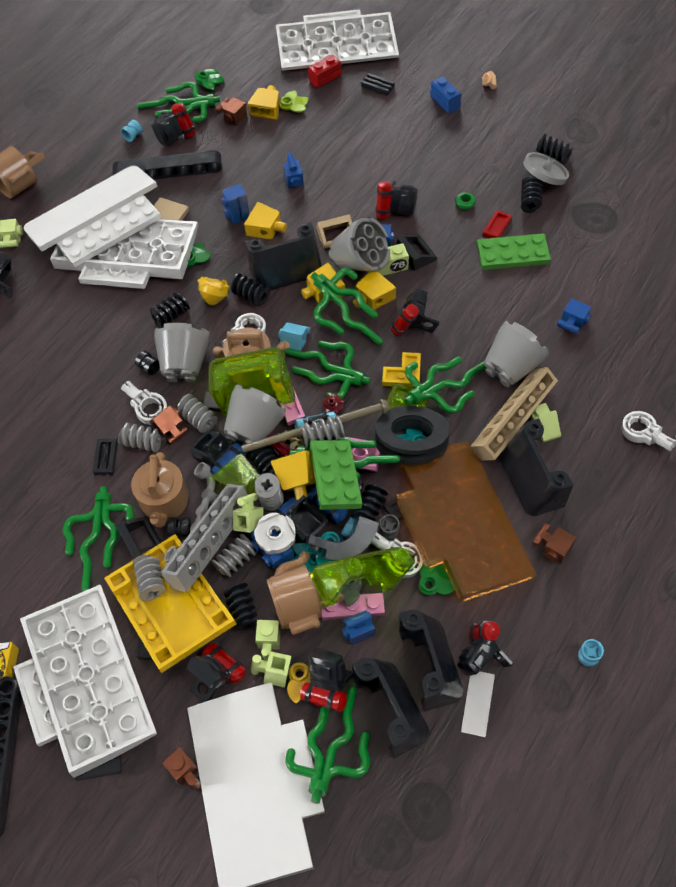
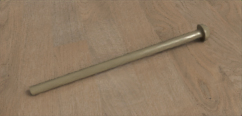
[241,399,389,453]

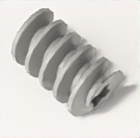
[177,394,218,433]
[302,415,345,448]
[118,423,161,453]
[254,473,284,511]
[211,534,256,578]
[133,555,166,601]

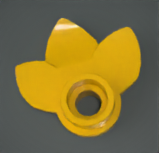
[287,663,310,704]

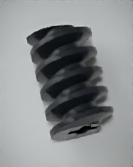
[536,134,573,164]
[521,177,543,213]
[231,273,270,306]
[150,292,190,328]
[250,445,278,477]
[351,484,388,522]
[224,583,258,630]

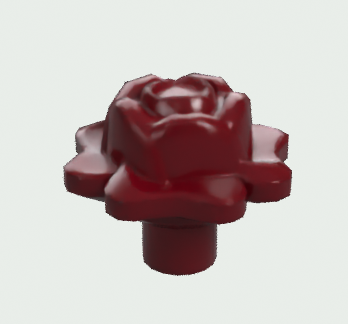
[322,394,344,415]

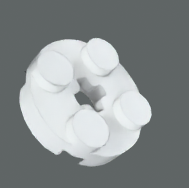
[254,513,296,554]

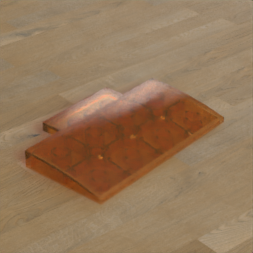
[396,441,537,602]

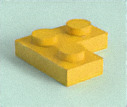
[382,352,421,387]

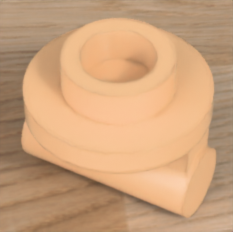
[482,71,497,89]

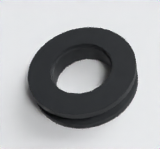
[375,406,449,465]

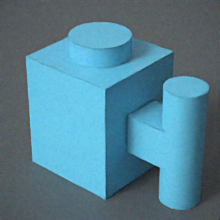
[278,323,310,351]

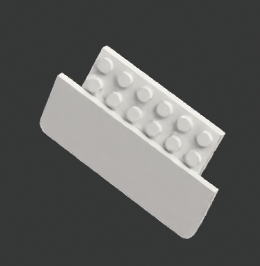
[24,166,162,267]

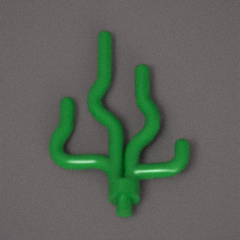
[136,81,221,123]
[310,268,383,345]
[284,341,371,399]
[404,356,486,414]
[290,437,400,479]
[62,486,134,592]
[285,685,370,804]

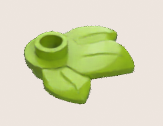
[279,90,309,112]

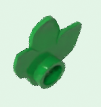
[195,69,225,90]
[187,242,211,267]
[418,560,458,596]

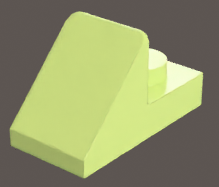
[530,403,561,443]

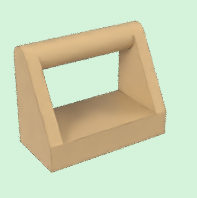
[316,214,352,249]

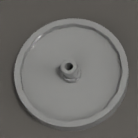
[523,152,569,185]

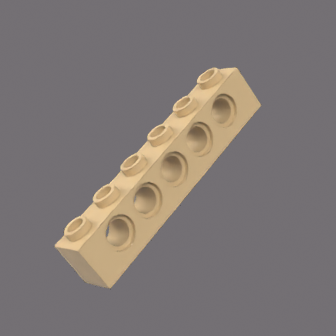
[470,367,558,461]

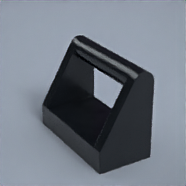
[397,235,437,271]
[116,516,162,559]

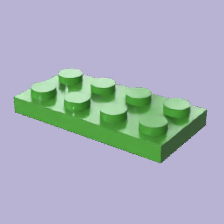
[476,234,551,270]
[310,440,362,510]

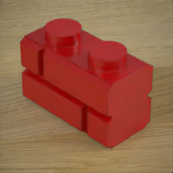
[308,55,342,88]

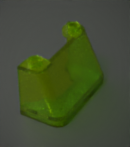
[209,347,295,415]
[311,547,415,606]

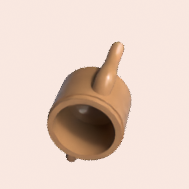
[0,146,45,199]
[213,328,290,386]
[131,452,189,528]
[266,551,344,635]

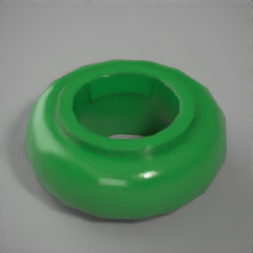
[455,192,476,210]

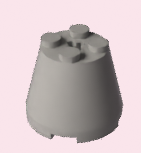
[328,218,390,271]
[484,321,549,388]
[154,323,210,382]
[224,385,286,445]

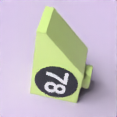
[376,243,409,276]

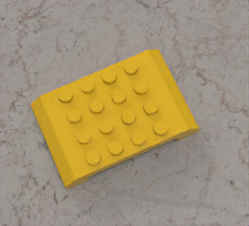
[104,534,236,673]

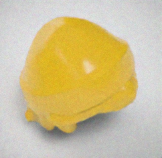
[197,277,230,306]

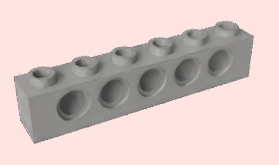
[161,484,248,592]

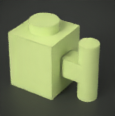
[0,219,23,248]
[233,493,263,533]
[256,620,281,661]
[251,651,291,687]

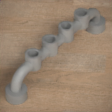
[164,462,218,563]

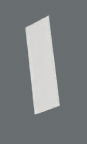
[461,671,495,737]

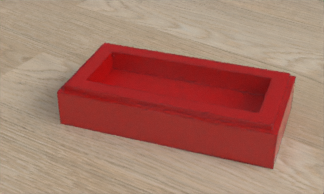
[482,210,512,239]

